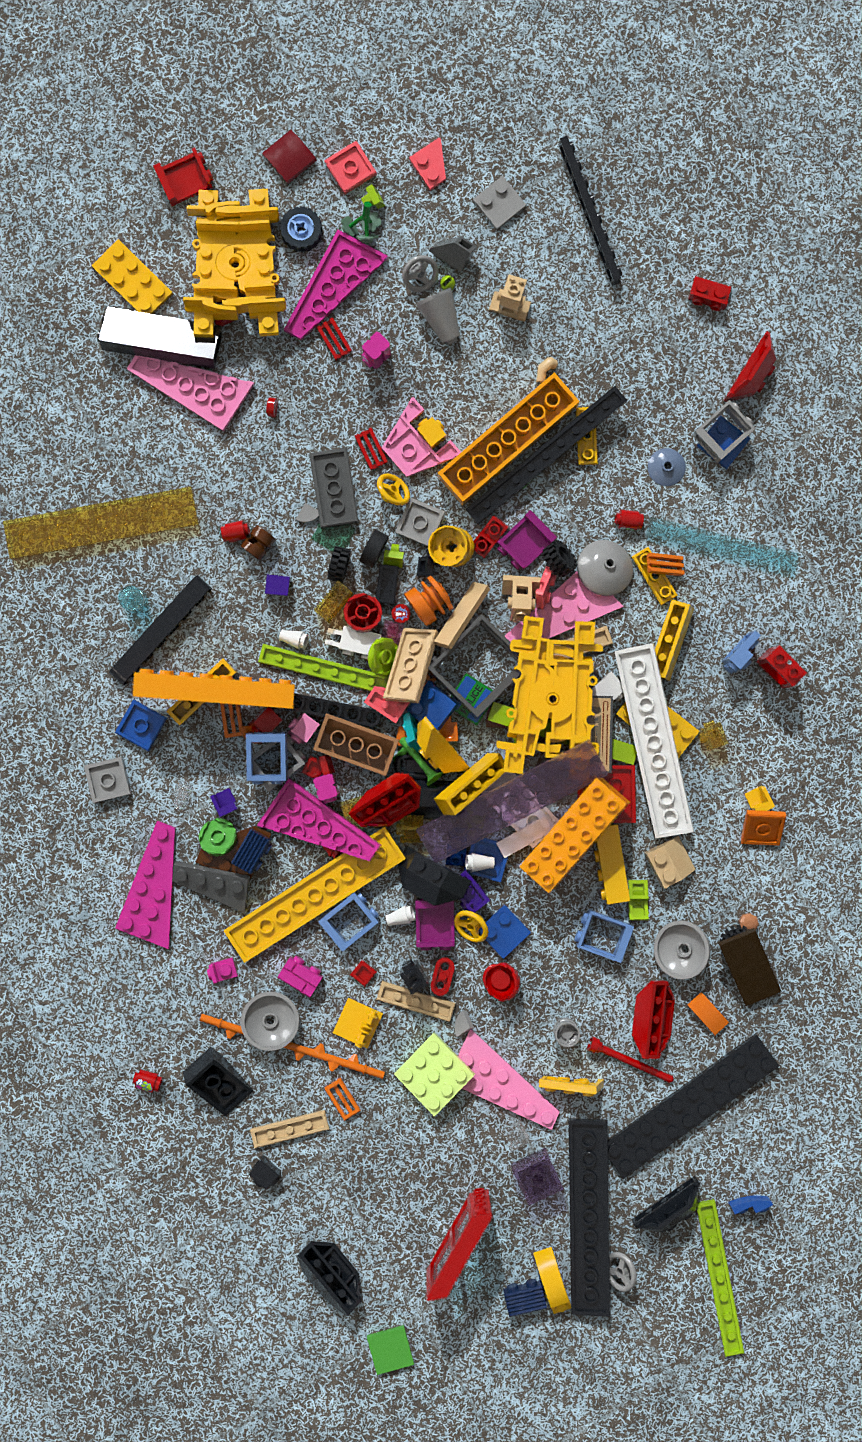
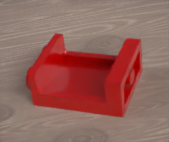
[153,147,214,206]

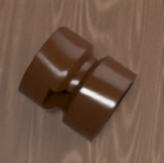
[241,525,276,561]

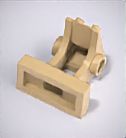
[489,274,531,322]
[502,575,541,623]

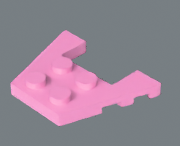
[382,397,461,478]

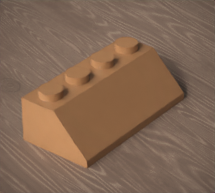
[313,713,399,776]

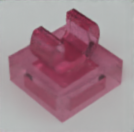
[382,620,404,643]

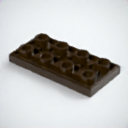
[718,928,782,1006]

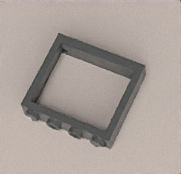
[428,614,521,719]

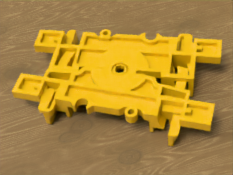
[183,189,286,338]
[496,616,603,779]

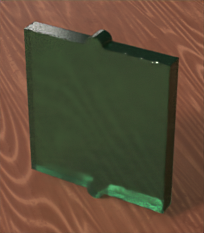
[311,523,356,552]

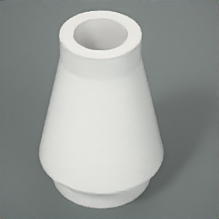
[279,629,309,650]
[465,853,494,872]
[386,905,416,926]

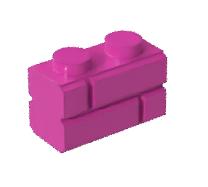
[361,332,391,369]
[313,773,340,803]
[277,955,323,998]

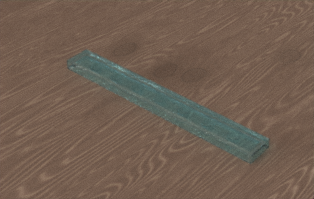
[645,517,799,573]

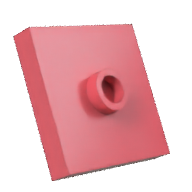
[324,141,377,195]

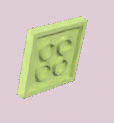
[394,1032,475,1117]

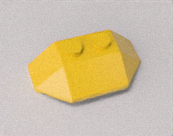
[417,717,470,773]

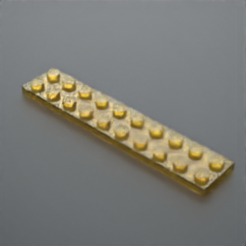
[3,486,199,560]

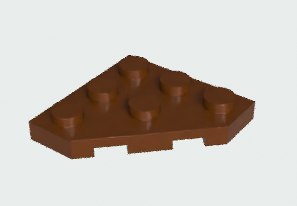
[195,826,272,883]

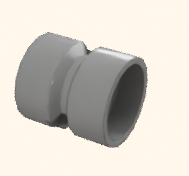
[553,1018,580,1047]

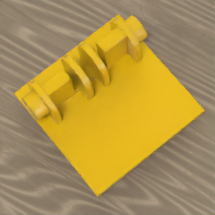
[333,998,383,1049]

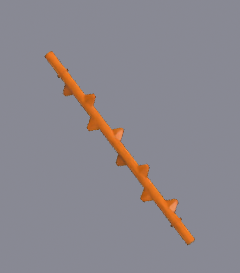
[200,1014,385,1079]

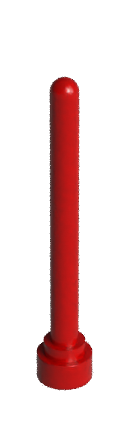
[587,1036,674,1083]

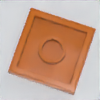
[741,810,786,846]

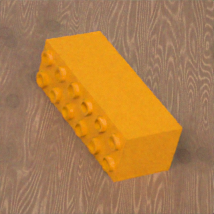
[519,777,631,893]

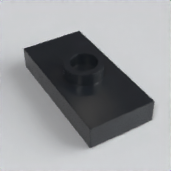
[376,564,399,605]

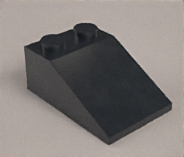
[183,1047,253,1116]

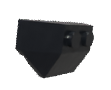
[404,779,454,820]
[398,845,472,906]
[632,1175,700,1233]
[297,1241,361,1316]

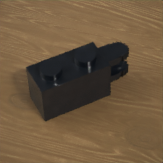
[400,959,429,995]

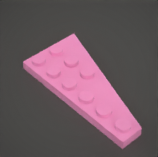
[127,355,254,432]
[505,572,623,642]
[458,1030,559,1130]

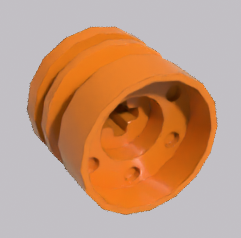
[404,575,454,627]

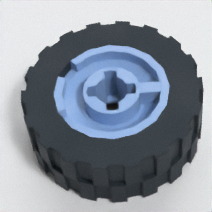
[280,206,323,253]

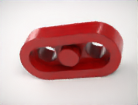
[430,957,455,996]

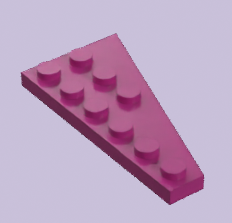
[257,778,382,861]

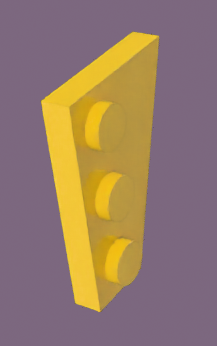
[539,1076,604,1097]

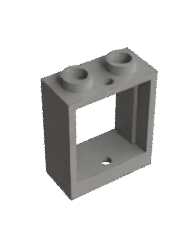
[692,400,756,463]
[245,734,306,792]

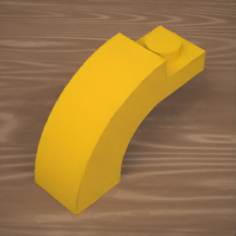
[533,1247,571,1314]

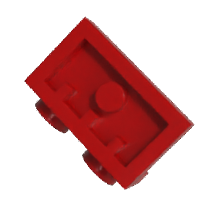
[688,276,732,311]

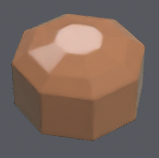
[738,913,759,930]

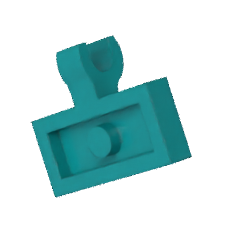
[402,712,422,753]

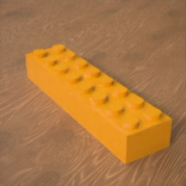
[437,372,580,506]
[133,669,295,709]

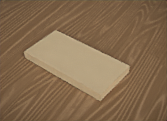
[383,628,439,703]

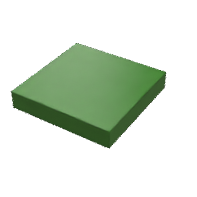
[367,1325,414,1375]

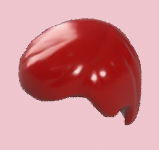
[483,962,521,1002]

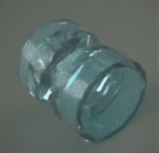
[118,586,148,613]

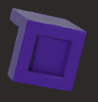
[265,574,291,596]
[210,788,239,817]

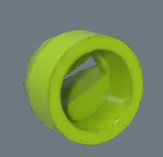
[440,275,455,290]

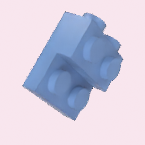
[722,630,761,674]

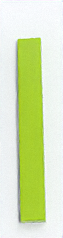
[258,644,389,691]
[487,702,637,765]
[696,1199,744,1357]

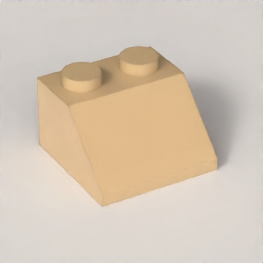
[644,836,696,889]

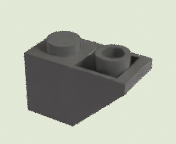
[429,236,477,272]

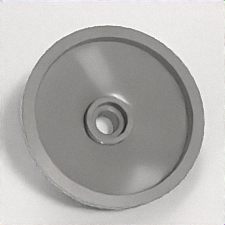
[577,540,633,596]
[654,921,710,979]
[241,992,299,1051]

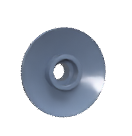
[648,448,686,486]

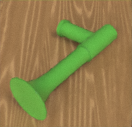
[393,737,443,786]

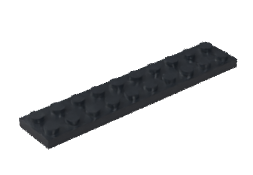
[608,1033,779,1179]
[568,1118,611,1317]

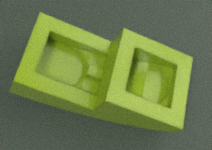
[628,880,649,921]

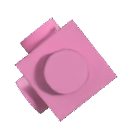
[288,713,320,744]

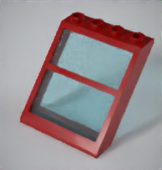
[426,1188,492,1301]

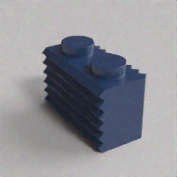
[231,828,273,874]
[503,1279,547,1317]

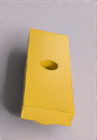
[576,407,598,465]
[632,547,678,605]

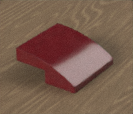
[262,130,317,184]

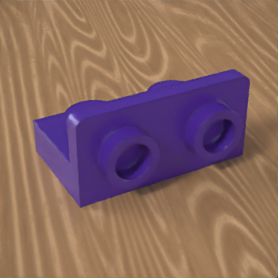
[460,870,490,913]

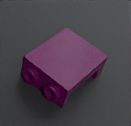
[497,510,557,571]
[415,899,455,951]

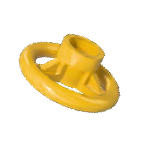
[377,473,410,506]
[454,910,489,943]

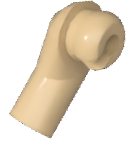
[536,357,558,383]

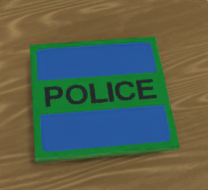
[450,673,493,726]

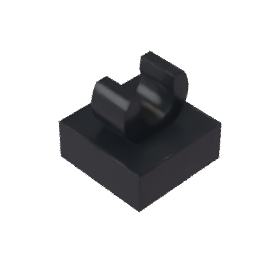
[417,556,439,577]

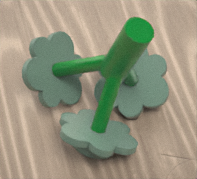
[341,201,382,244]

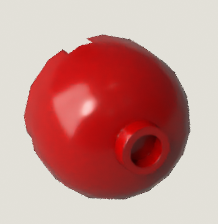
[343,593,382,633]

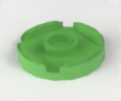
[199,818,238,857]

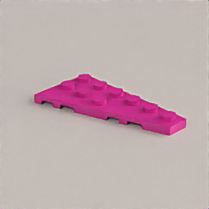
[284,230,388,340]
[115,821,176,949]

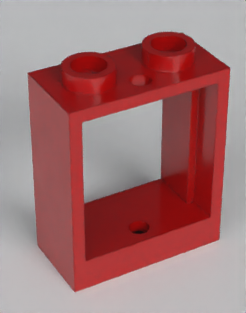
[756,645,807,689]

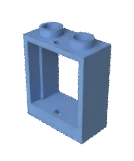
[246,732,288,784]
[318,891,379,952]
[574,909,634,963]

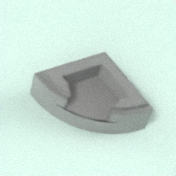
[296,503,319,522]
[455,1010,474,1037]

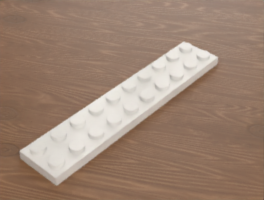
[615,643,694,839]

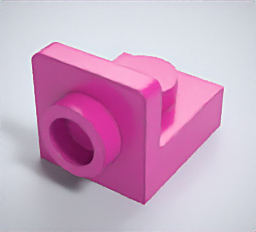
[207,957,238,984]

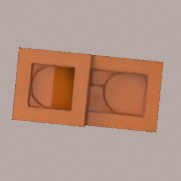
[687,992,729,1035]

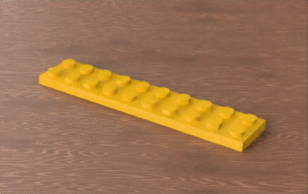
[224,826,406,963]

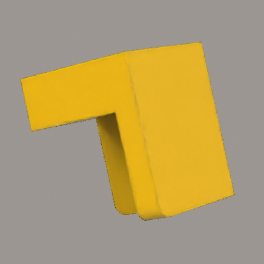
[745,786,775,811]

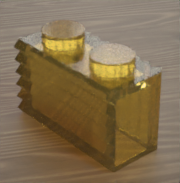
[314,581,353,624]

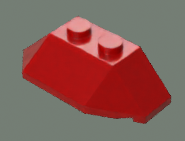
[724,331,776,402]
[349,773,421,827]
[632,980,675,1059]

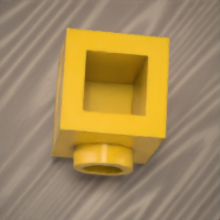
[417,417,446,449]

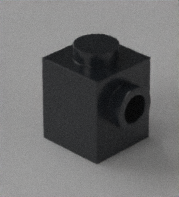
[249,1155,280,1189]

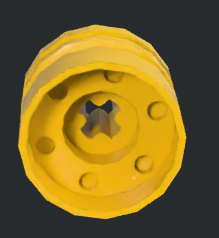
[428,525,474,567]

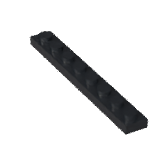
[559,136,622,286]

